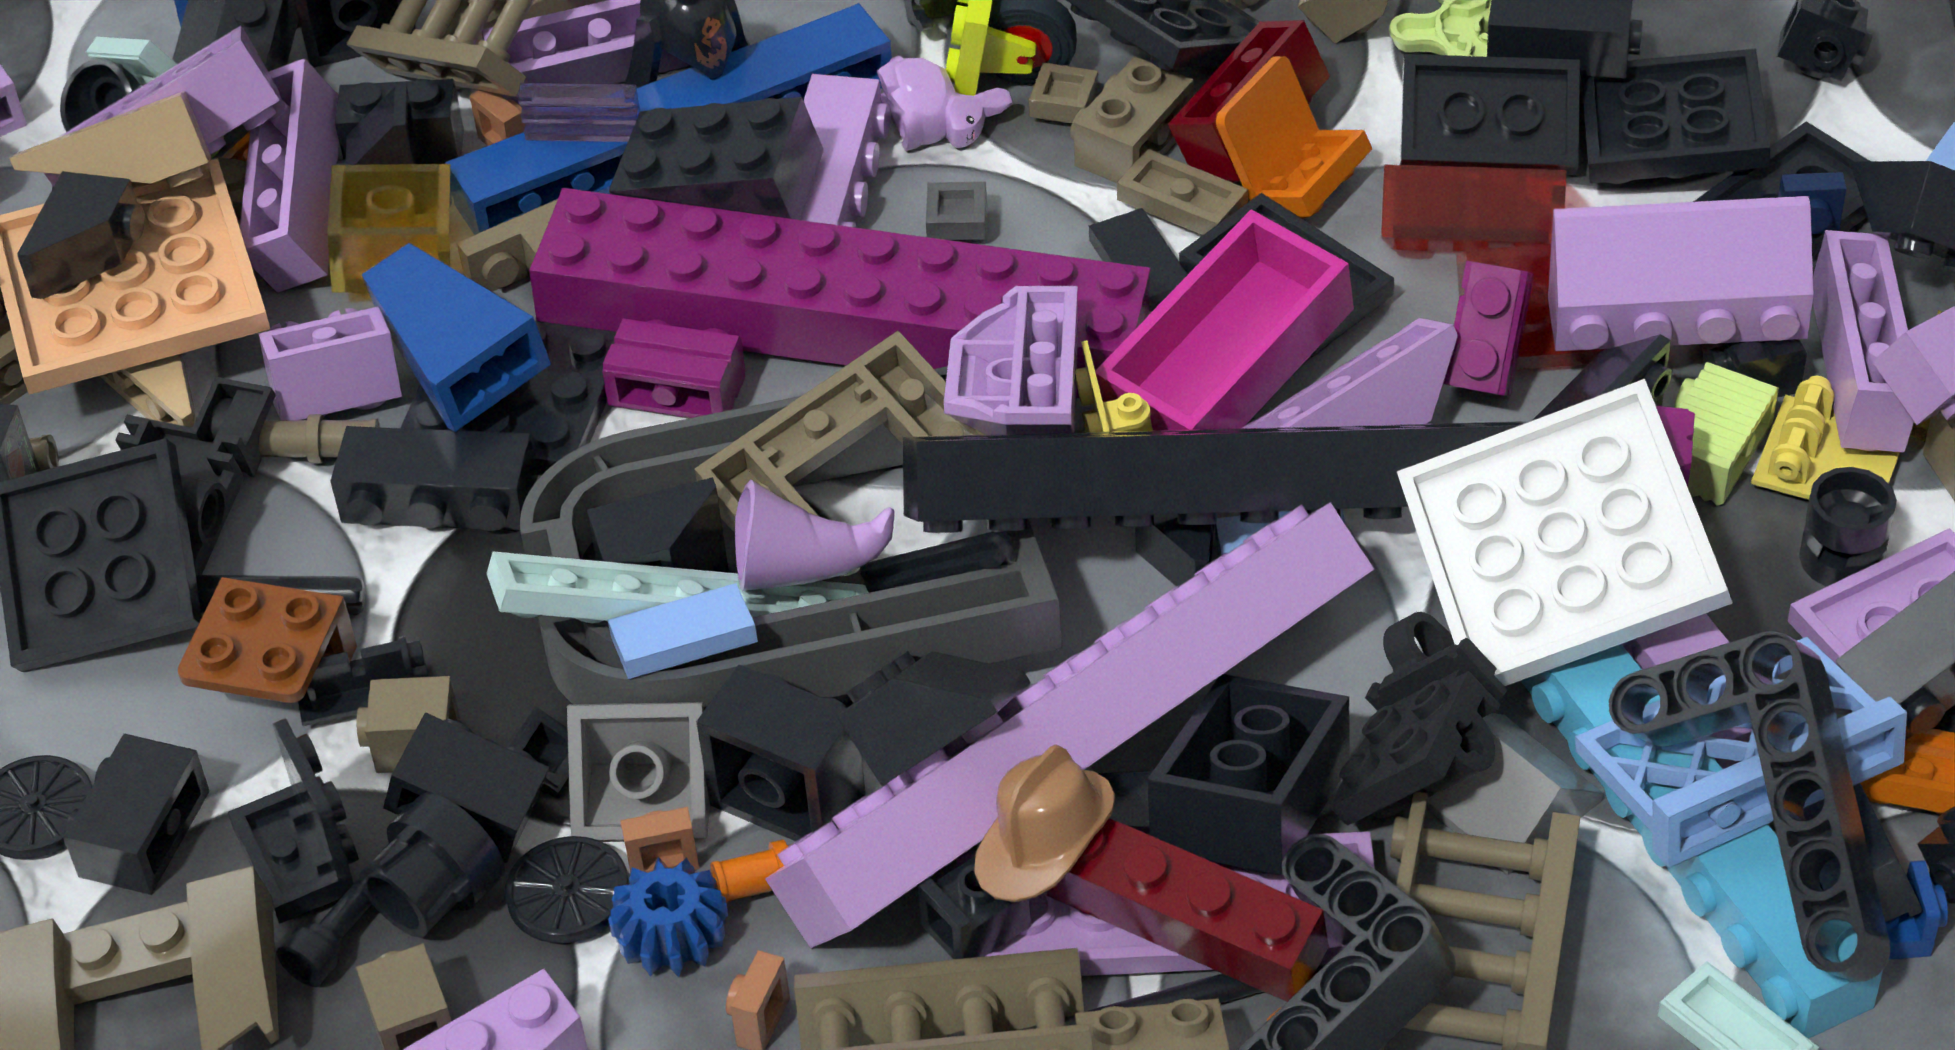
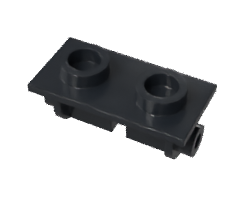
[298,636,428,726]

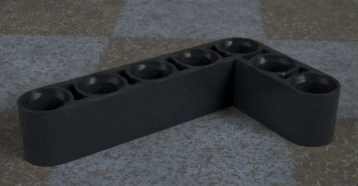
[1609,631,1890,982]
[1237,834,1456,1050]

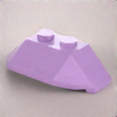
[944,286,1078,435]
[1242,318,1458,428]

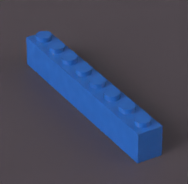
[445,3,892,235]

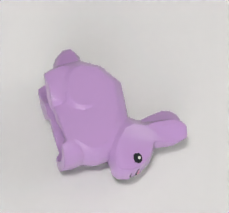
[877,56,1013,151]

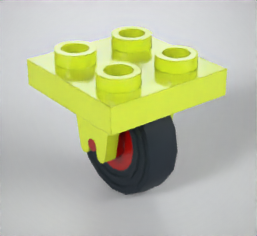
[946,0,1077,96]

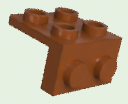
[178,577,357,703]

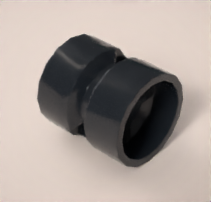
[1799,467,1897,587]

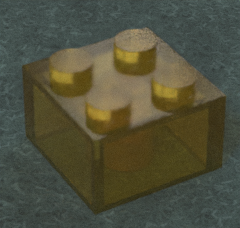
[328,164,453,295]

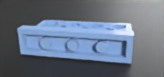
[1575,637,1907,868]

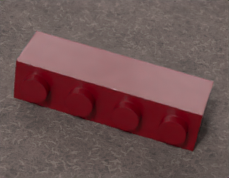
[1046,818,1329,1002]

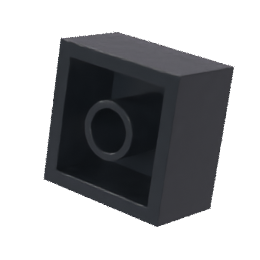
[696,665,866,841]

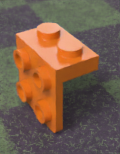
[1216,56,1372,219]

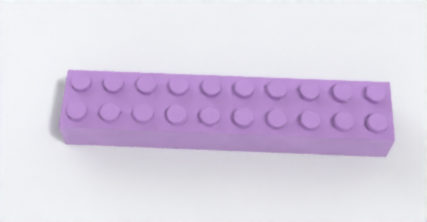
[765,502,1374,948]

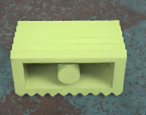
[1674,362,1779,506]

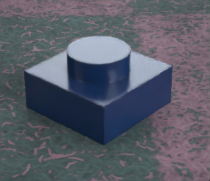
[1778,172,1847,234]

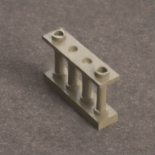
[347,0,534,97]
[1380,792,1581,1050]
[794,948,1093,1050]

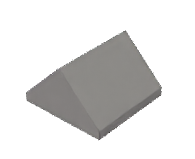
[567,702,710,840]
[1426,713,1603,876]

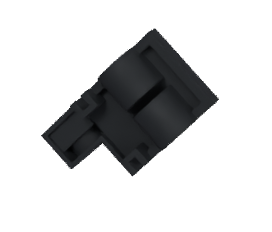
[115,377,276,575]
[1329,612,1507,826]

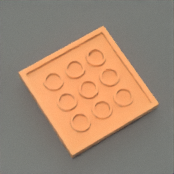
[0,158,270,395]

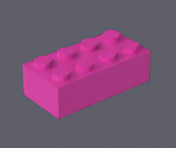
[1095,209,1354,431]

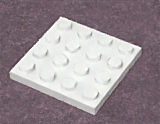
[1397,379,1733,686]

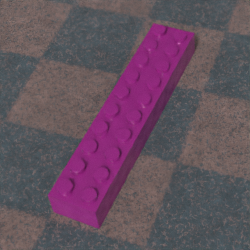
[529,188,1151,398]

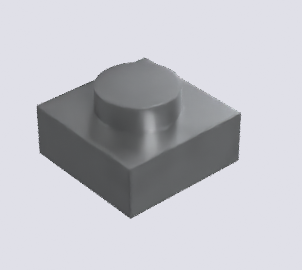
[926,181,987,240]

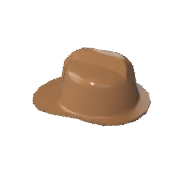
[974,744,1115,902]

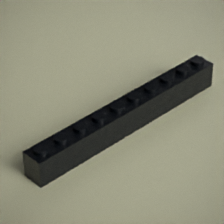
[903,421,1528,533]

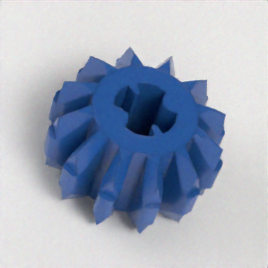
[608,856,728,977]

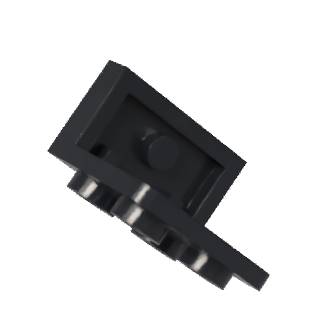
[228,718,359,924]

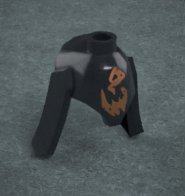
[622,0,750,94]

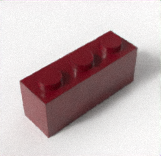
[1168,20,1330,183]

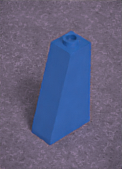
[362,243,551,432]

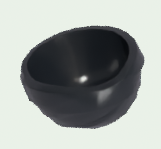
[60,59,141,132]

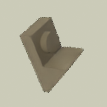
[457,199,558,292]

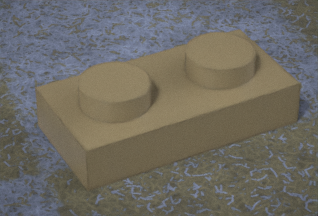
[1117,149,1248,235]

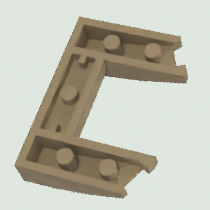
[694,331,986,586]
[0,866,279,1050]

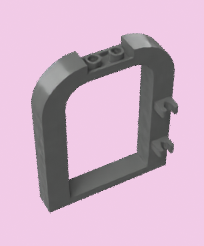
[520,366,1063,709]

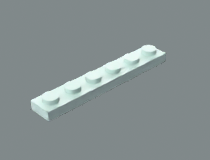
[487,552,868,623]

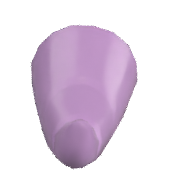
[735,480,895,591]

